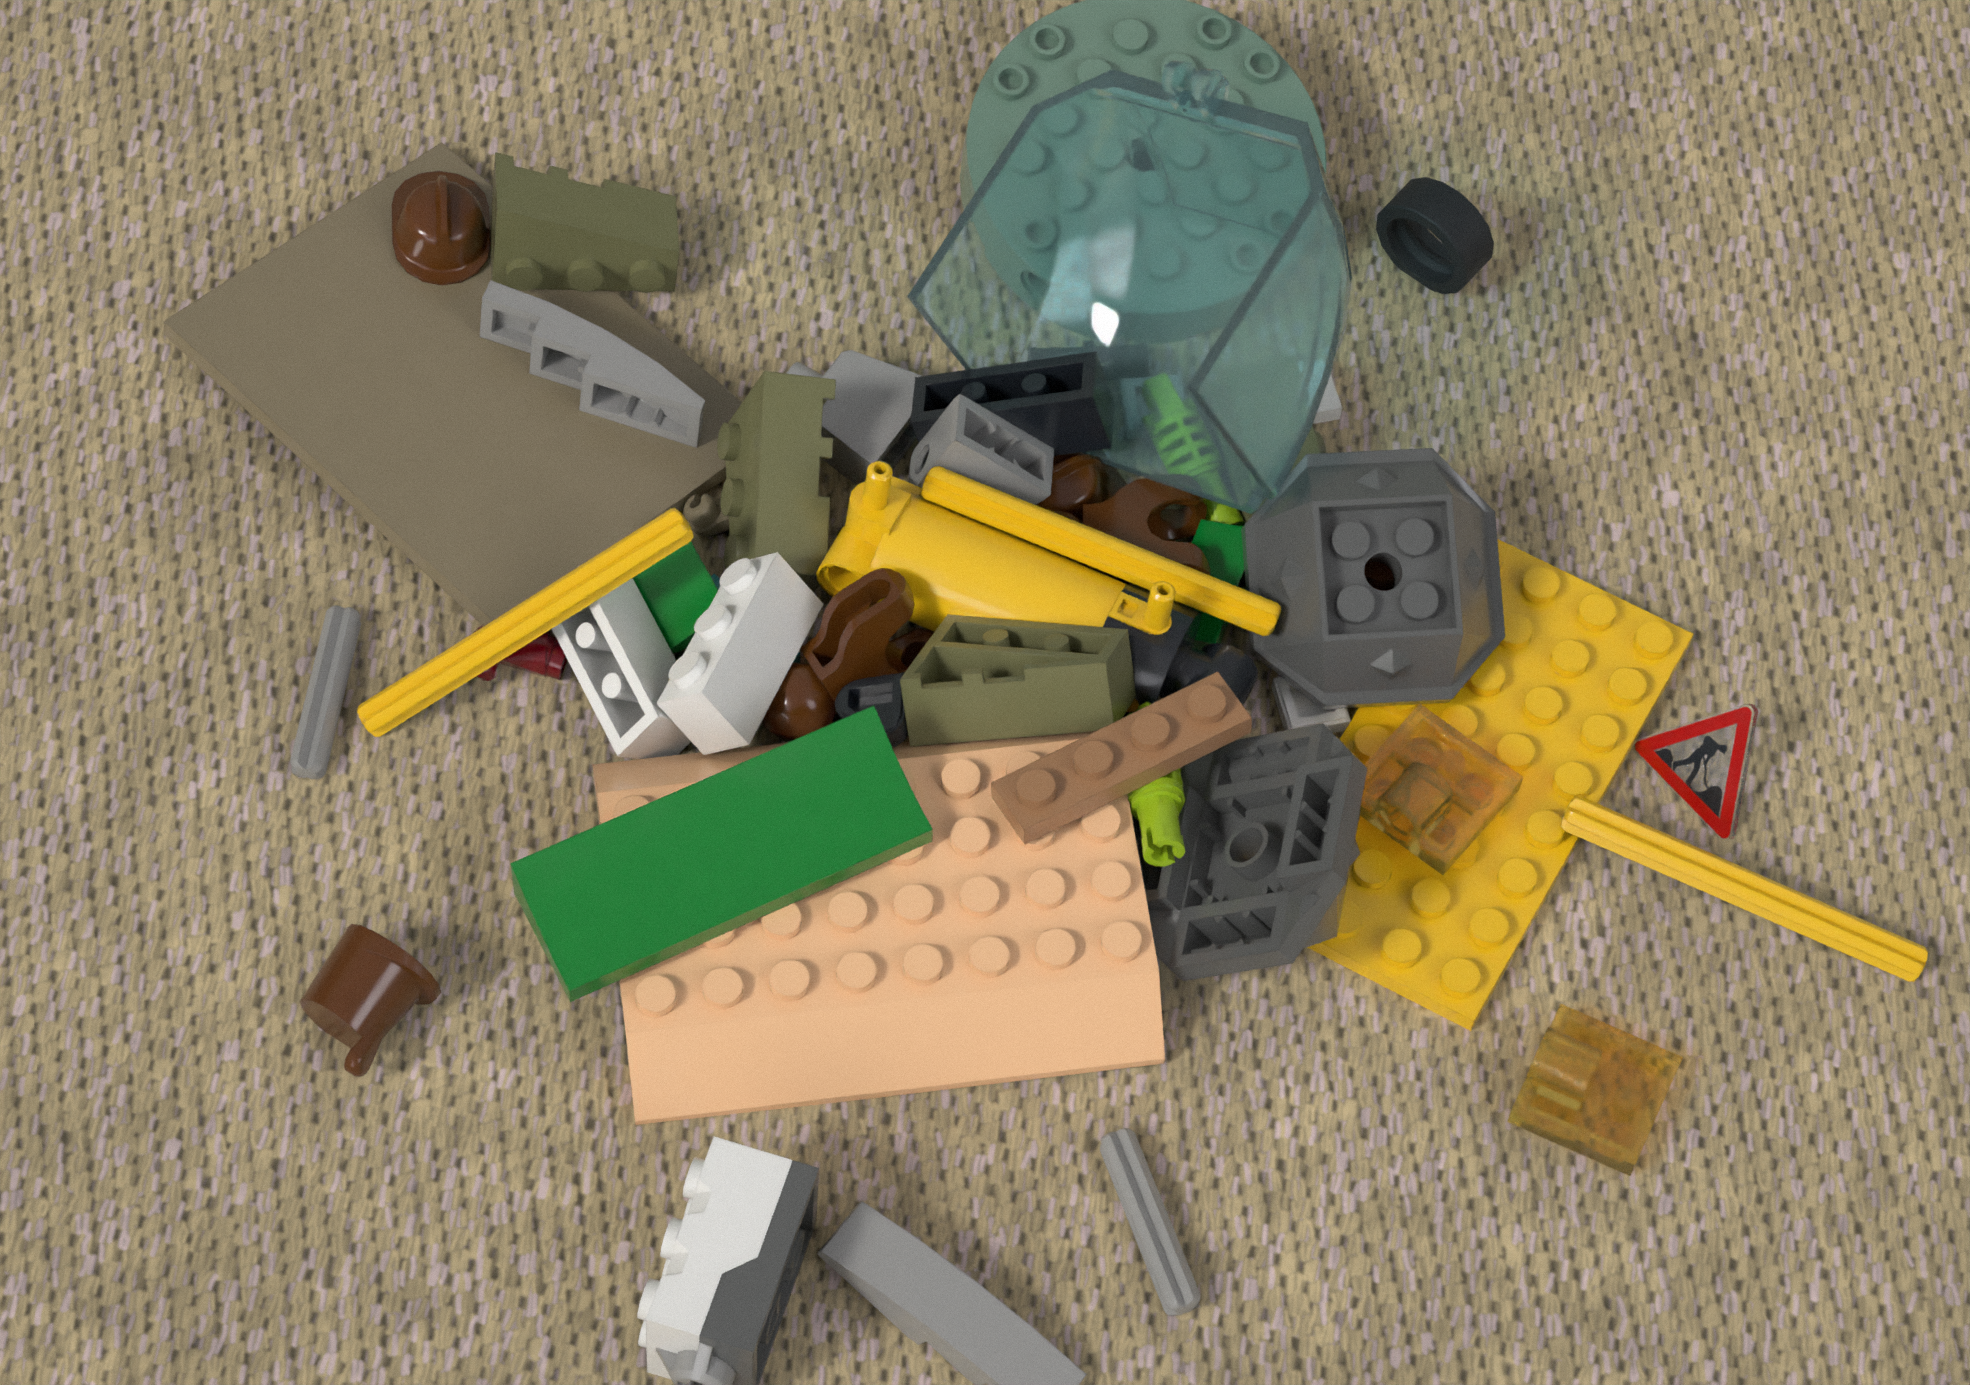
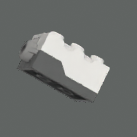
[637,1136,819,1385]

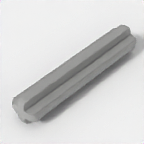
[290,605,361,779]
[1100,1128,1201,1316]

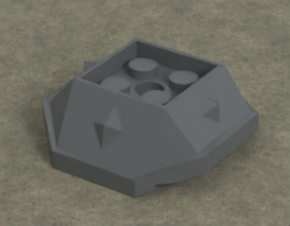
[1241,448,1505,709]
[1132,723,1367,981]

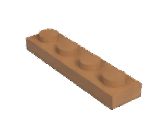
[991,672,1252,845]

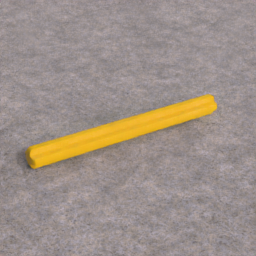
[921,466,1281,636]
[357,508,694,737]
[1561,796,1928,982]

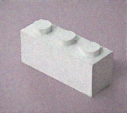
[656,552,823,755]
[552,565,691,759]

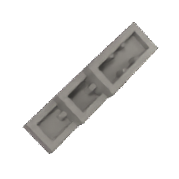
[480,280,705,448]
[817,1201,1087,1385]

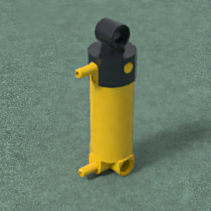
[816,461,1258,717]

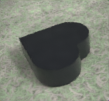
[835,672,908,748]

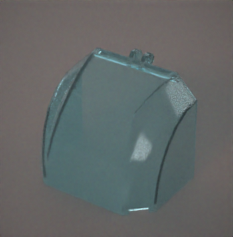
[907,60,1352,514]

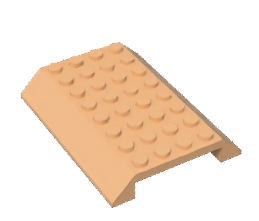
[592,731,1165,1125]

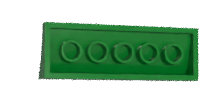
[510,705,933,1002]

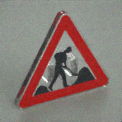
[1633,703,1758,841]

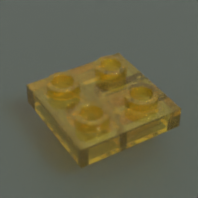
[1360,704,1523,875]
[1507,1004,1683,1176]

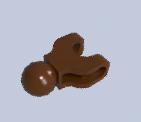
[1017,477,1211,605]
[762,568,934,742]

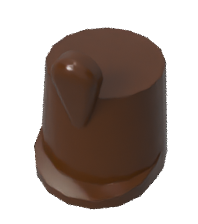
[300,924,441,1077]

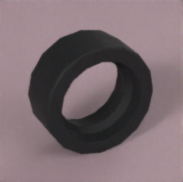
[1376,177,1494,294]

